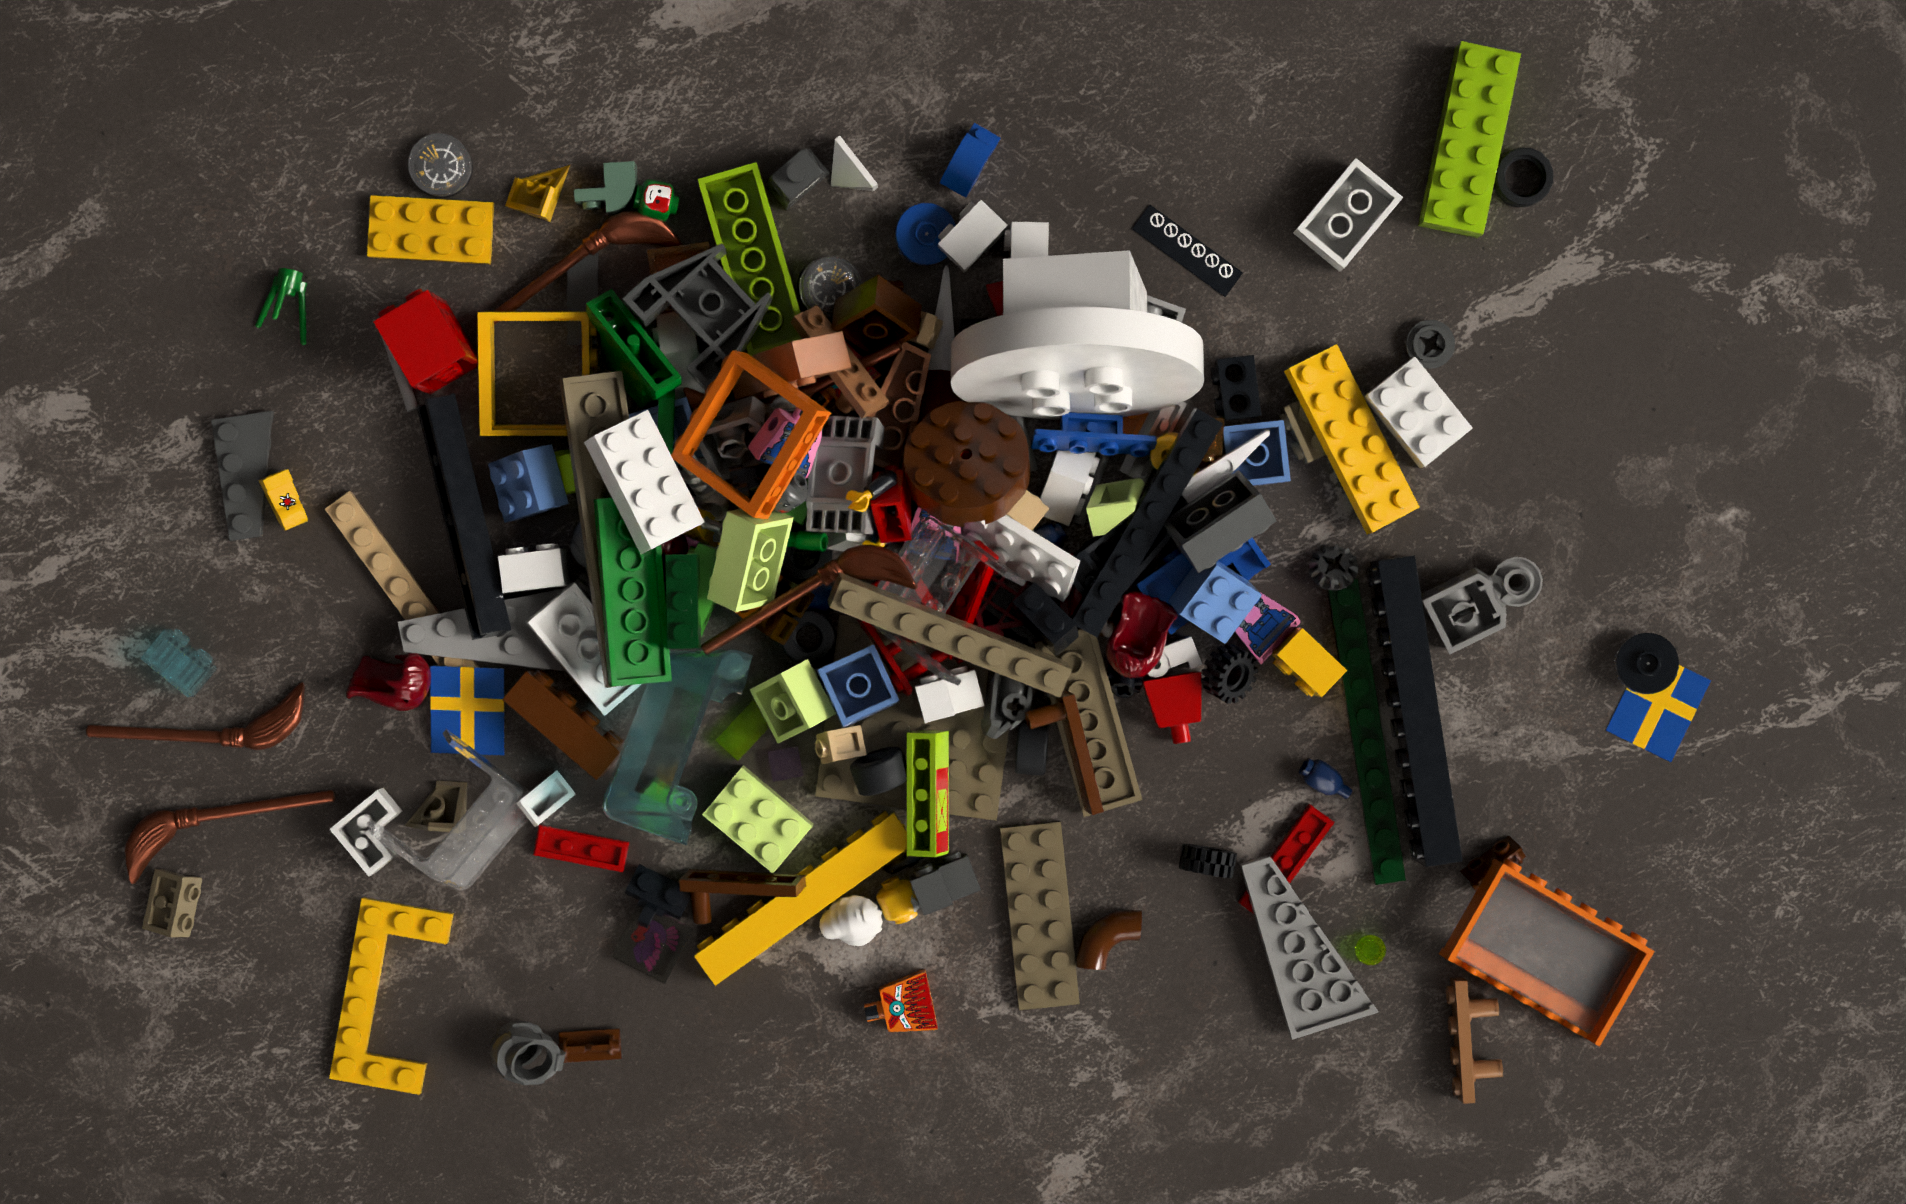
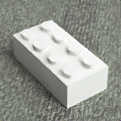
[584,410,705,554]

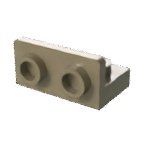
[1278,400,1326,464]
[142,869,202,937]

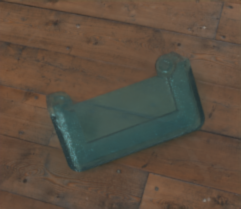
[602,649,753,845]

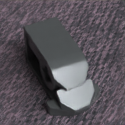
[981,670,1033,739]

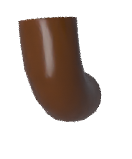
[1076,910,1142,970]

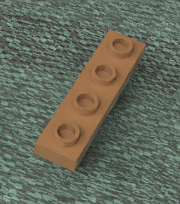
[790,305,889,419]
[1446,977,1503,1104]

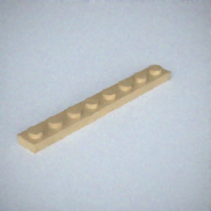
[325,491,480,668]

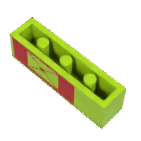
[907,730,949,857]

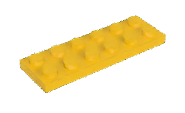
[1284,344,1419,535]

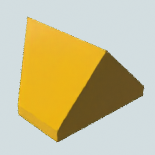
[505,165,570,222]

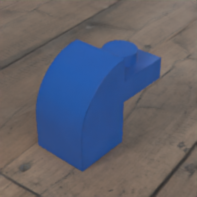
[939,123,1001,198]

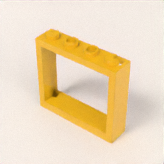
[477,311,598,436]

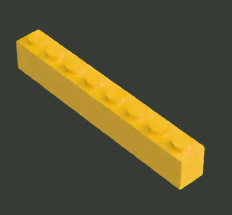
[694,811,907,986]

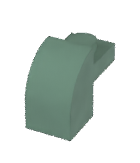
[574,161,638,216]

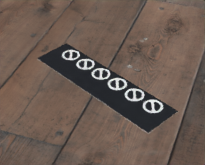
[1132,205,1243,297]

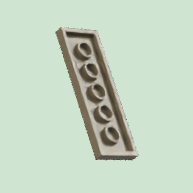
[1033,628,1142,817]
[1000,821,1080,1010]

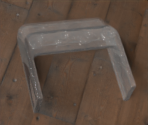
[869,517,1026,686]
[367,729,529,890]

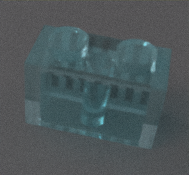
[140,629,218,697]

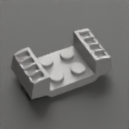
[806,416,884,534]

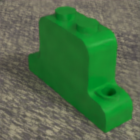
[586,289,682,408]

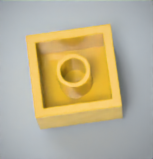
[1271,627,1347,697]

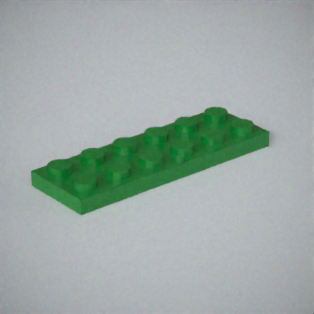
[594,498,672,687]

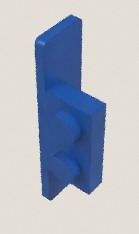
[1031,412,1157,457]

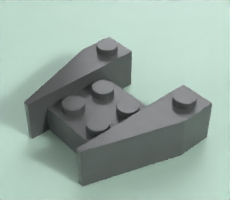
[623,244,772,391]

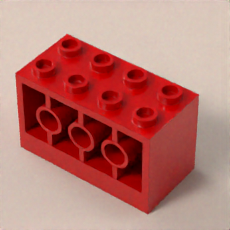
[373,289,478,395]

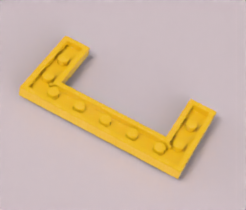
[329,897,454,1095]

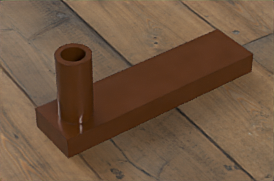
[1025,690,1104,815]
[679,869,806,924]

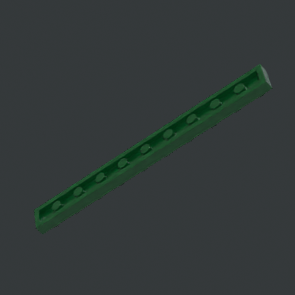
[1327,579,1406,885]

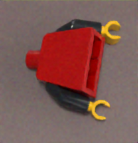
[846,465,912,547]

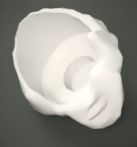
[819,894,883,946]

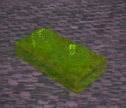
[716,699,769,761]

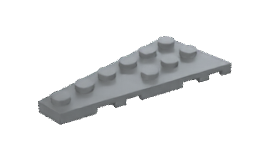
[398,588,565,671]
[1239,855,1379,1040]

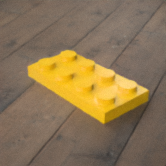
[367,195,494,265]

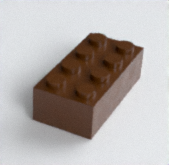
[502,670,626,780]

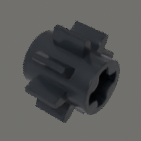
[1107,665,1144,698]

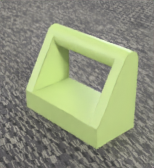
[1086,478,1145,537]

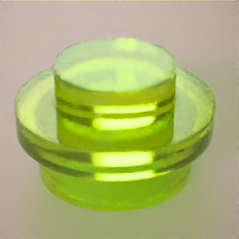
[1355,934,1386,965]

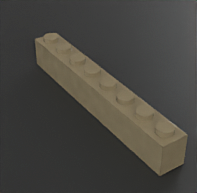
[827,572,1072,698]

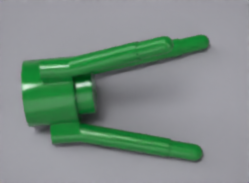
[255,268,308,345]

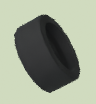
[1494,148,1553,207]

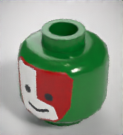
[633,179,679,222]

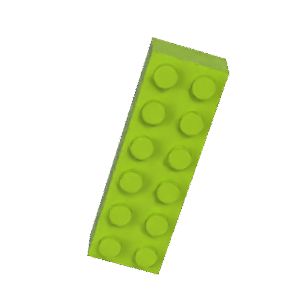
[1418,41,1521,238]
[697,162,802,356]

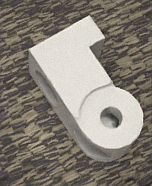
[1148,636,1203,678]

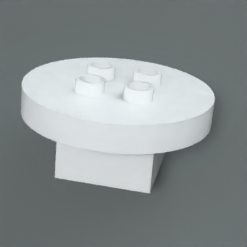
[951,250,1204,420]

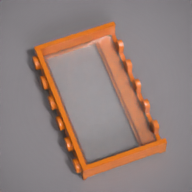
[1439,858,1655,1047]

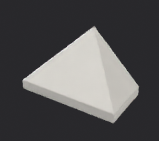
[831,136,878,191]
[516,770,576,827]

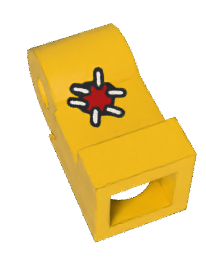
[258,469,308,531]

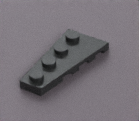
[211,411,274,541]

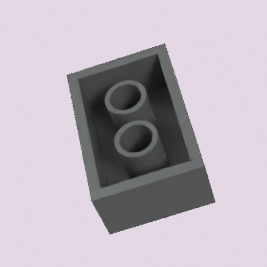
[1164,470,1276,573]

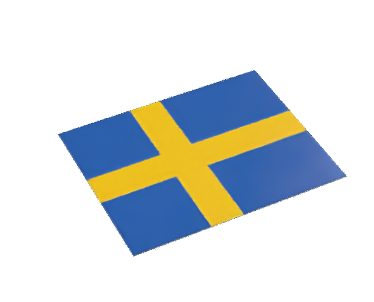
[1606,665,1711,762]
[430,666,504,755]

